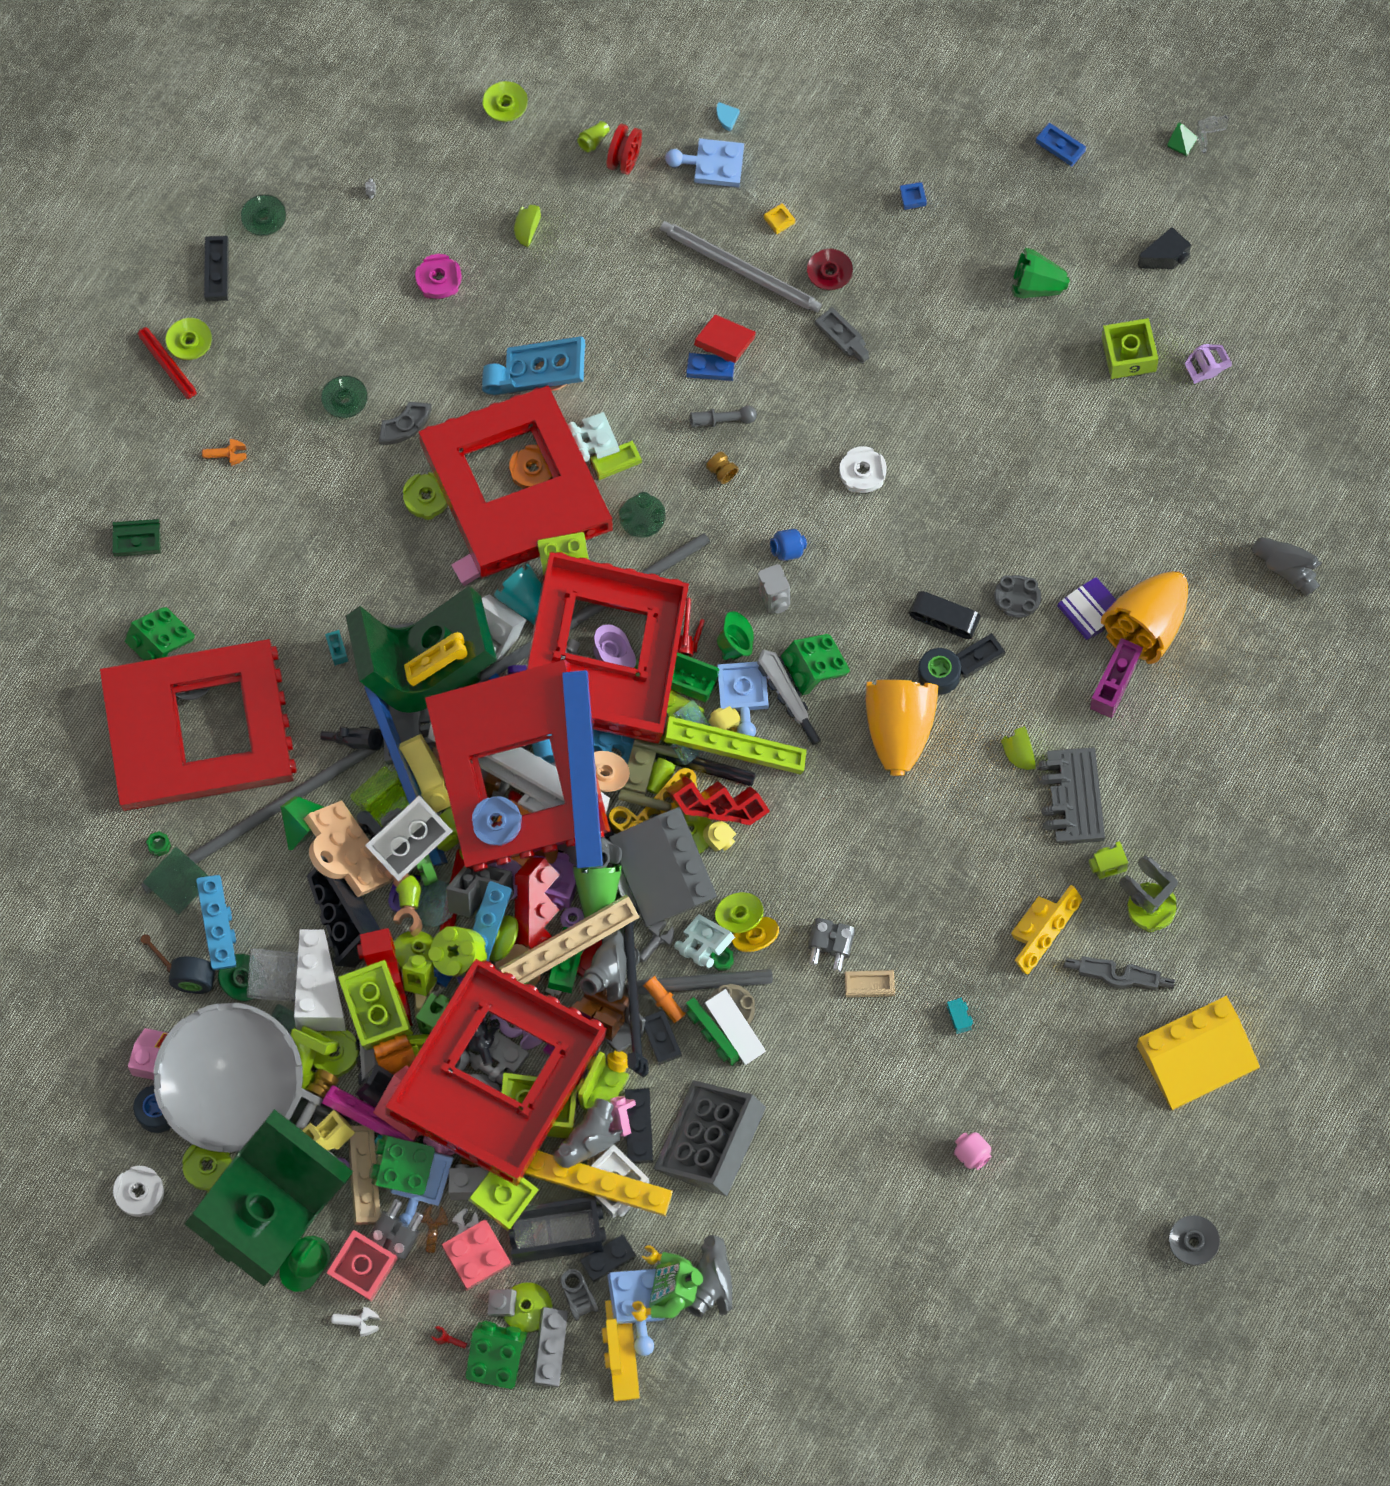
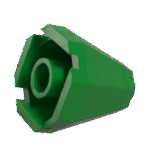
[1011,248,1070,298]

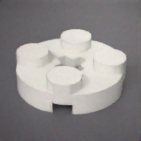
[840,446,887,493]
[113,1166,164,1217]

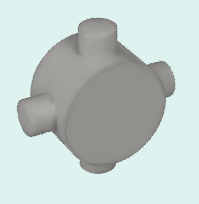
[365,178,376,199]

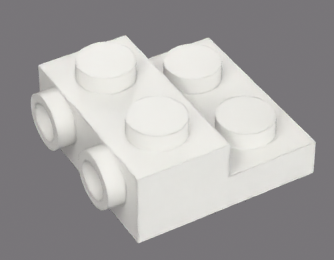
[591,1144,650,1218]

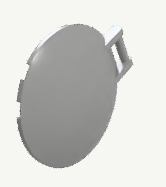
[153,1003,323,1152]

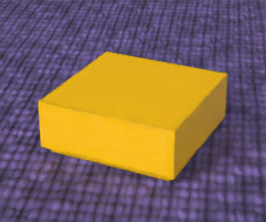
[764,203,795,235]

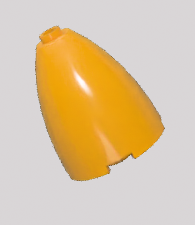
[1101,571,1188,664]
[866,680,938,776]

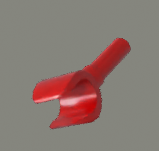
[431,1326,468,1349]

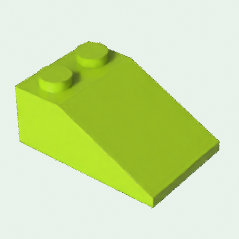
[338,960,413,1051]
[501,1073,578,1138]

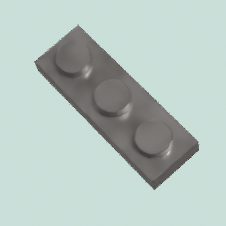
[532,1307,568,1388]

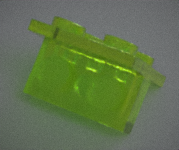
[350,766,409,829]

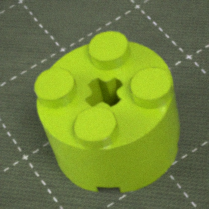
[429,927,487,978]

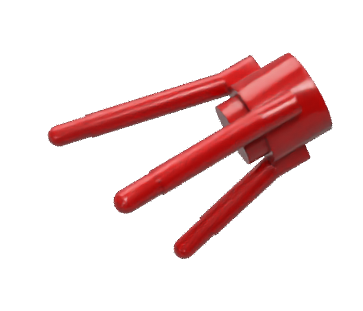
[677,597,705,657]

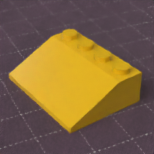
[1137,995,1260,1111]

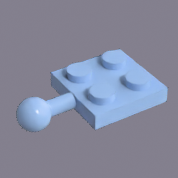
[665,139,744,187]
[718,662,769,737]
[390,1152,453,1224]
[607,1269,665,1356]

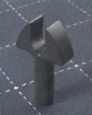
[640,921,674,962]

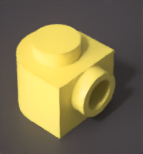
[708,706,740,732]
[703,821,736,851]

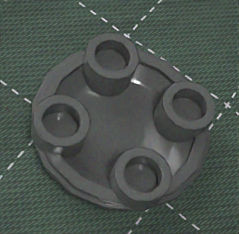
[994,575,1041,618]

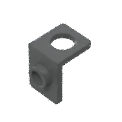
[604,1006,645,1052]

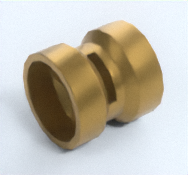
[706,451,739,484]
[306,1069,339,1100]

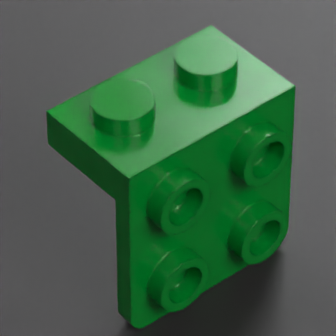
[125,607,195,661]
[781,634,850,695]
[369,1134,435,1195]
[466,1321,528,1389]

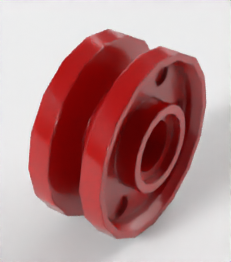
[606,123,642,175]

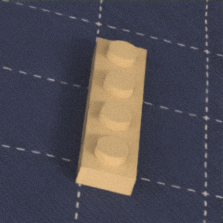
[348,1126,380,1225]

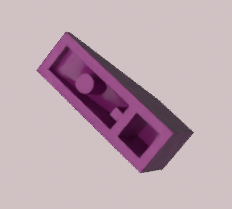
[1090,638,1143,718]

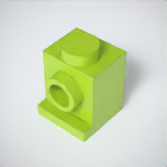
[1089,841,1128,880]
[402,955,437,996]

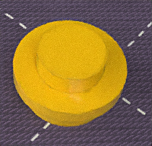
[606,1051,628,1072]

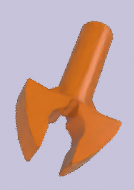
[202,439,247,466]

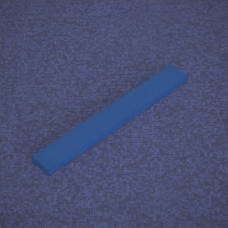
[562,670,603,869]
[365,686,448,866]

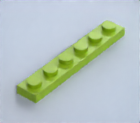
[664,716,807,775]

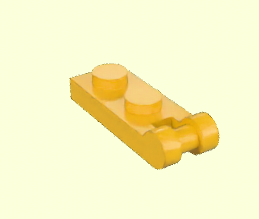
[404,632,467,686]

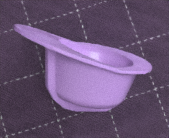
[593,624,636,668]

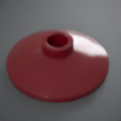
[807,248,853,291]

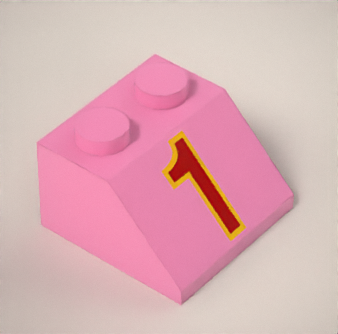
[128,1028,168,1080]

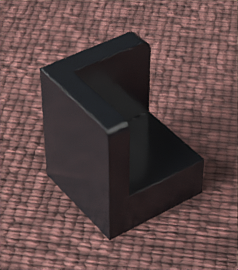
[355,1064,393,1108]

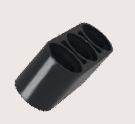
[908,591,981,639]

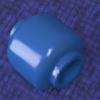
[770,529,807,561]

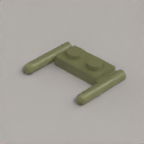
[618,739,686,812]

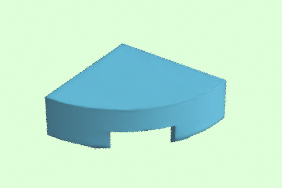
[717,102,739,132]

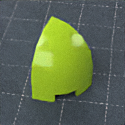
[514,205,541,248]
[1001,726,1036,770]

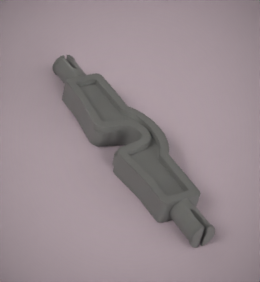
[1064,956,1175,991]

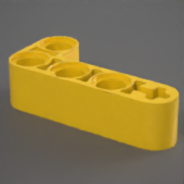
[609,768,697,834]

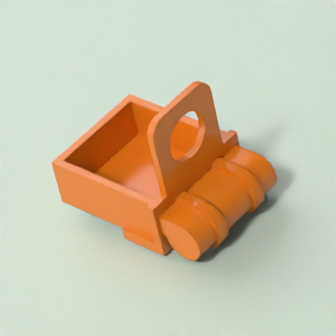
[373,1034,416,1075]

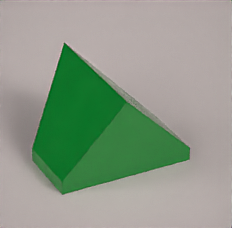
[281,796,324,850]

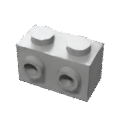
[449,1164,489,1200]

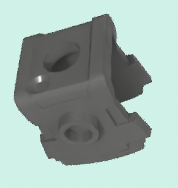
[1120,855,1178,914]

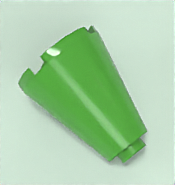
[573,864,622,919]

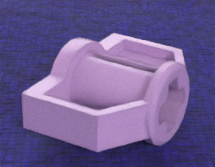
[1184,344,1232,384]

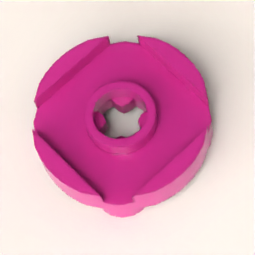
[415,254,462,299]

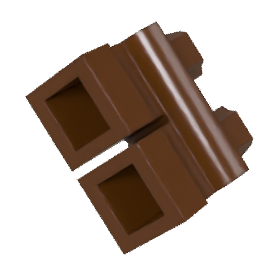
[572,988,629,1041]

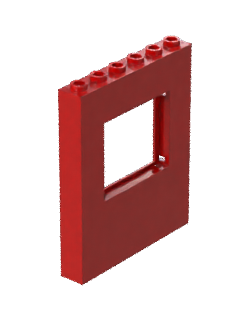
[418,385,613,578]
[526,552,689,744]
[100,639,297,811]
[425,660,610,872]
[385,959,606,1186]

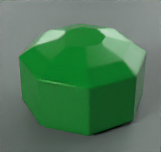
[146,831,171,857]
[711,947,734,971]

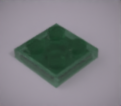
[143,846,208,915]

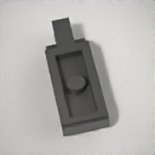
[815,307,869,364]

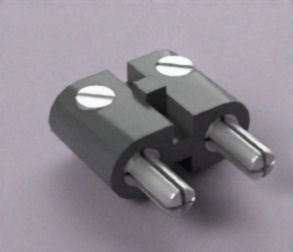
[808,918,855,972]
[368,1199,423,1259]

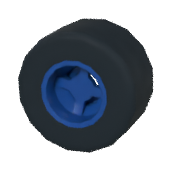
[133,1085,172,1133]

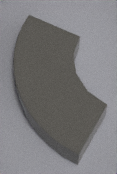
[379,402,432,445]

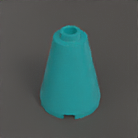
[494,564,542,625]

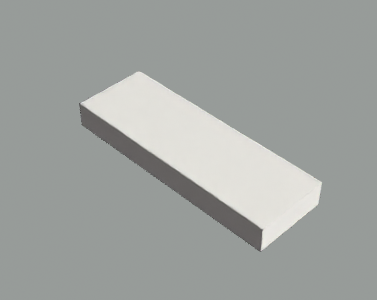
[705,989,766,1065]

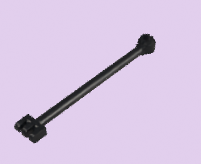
[624,904,648,1077]

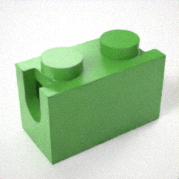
[416,993,450,1034]

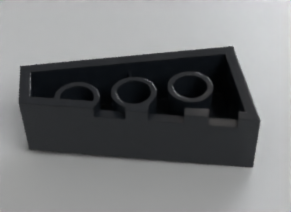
[307,860,381,968]

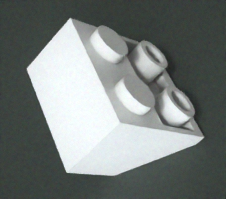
[482,594,526,664]

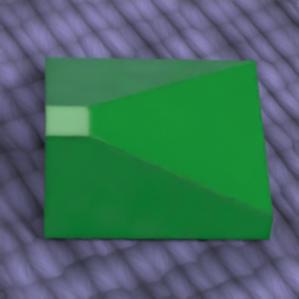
[1167,122,1198,156]

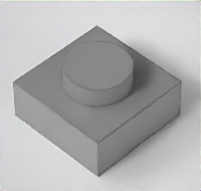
[487,1289,517,1317]

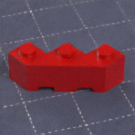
[666,776,770,825]
[515,857,559,950]
[357,928,413,1026]

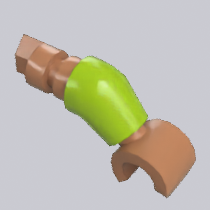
[377,862,422,937]

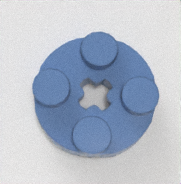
[472,796,522,846]

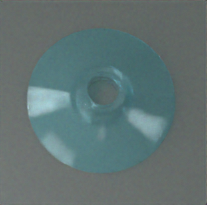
[415,881,453,927]

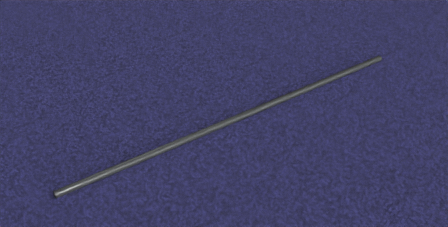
[141,533,710,894]

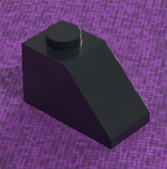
[1137,227,1191,269]

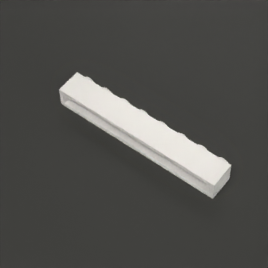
[428,725,610,812]

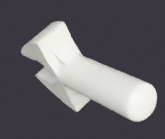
[452,1208,479,1236]
[331,1307,380,1336]

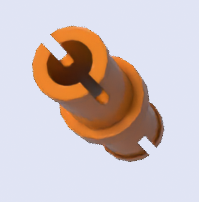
[642,976,686,1023]

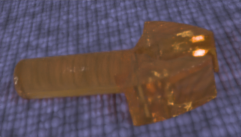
[421,1205,448,1254]

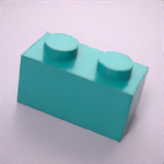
[325,630,349,666]
[947,997,973,1034]

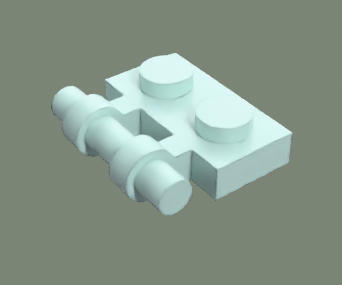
[567,412,619,462]
[674,914,735,968]

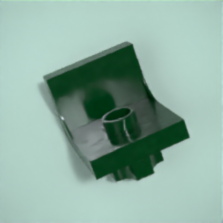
[345,586,497,713]
[184,1109,353,1286]

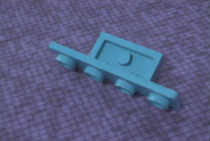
[196,875,236,970]
[473,881,512,961]

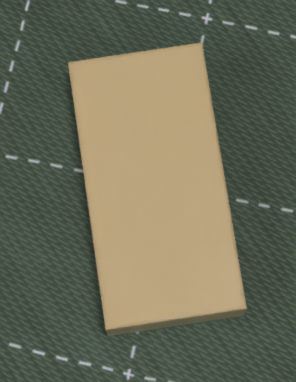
[845,970,895,998]

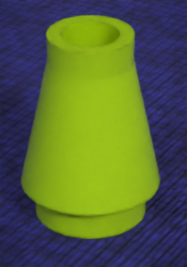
[577,121,610,152]
[646,758,675,795]

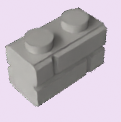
[758,564,790,614]

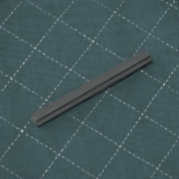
[627,969,773,995]

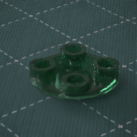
[619,492,666,538]

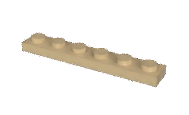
[499,895,639,984]

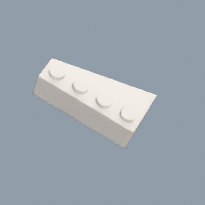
[294,929,346,1031]

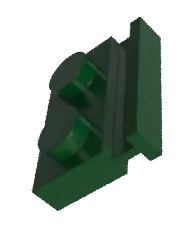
[112,519,161,557]

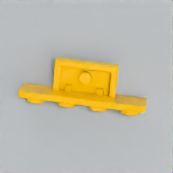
[1011,885,1083,975]
[602,1300,640,1402]

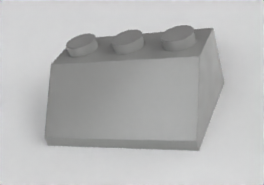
[365,795,453,881]

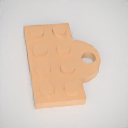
[304,800,393,897]

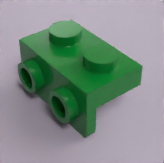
[671,652,719,702]

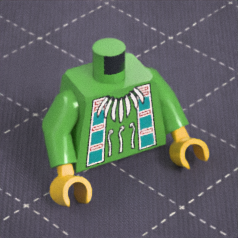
[631,1245,703,1321]

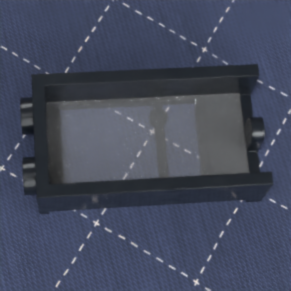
[508,1196,607,1265]

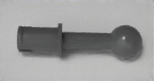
[690,405,757,427]

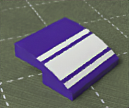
[1057,577,1116,640]

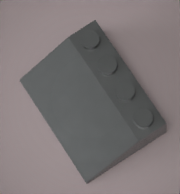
[609,807,717,927]
[654,1080,766,1196]

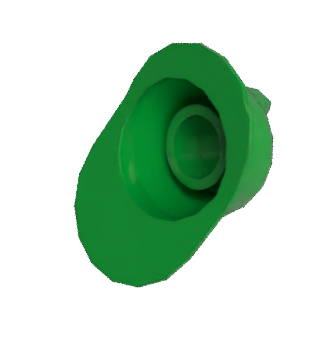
[717,611,754,660]
[279,1236,331,1292]

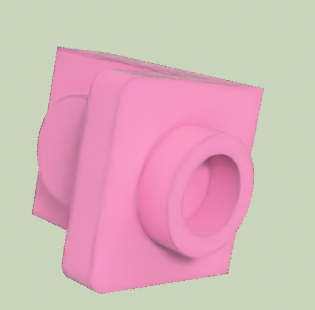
[609,1096,636,1136]

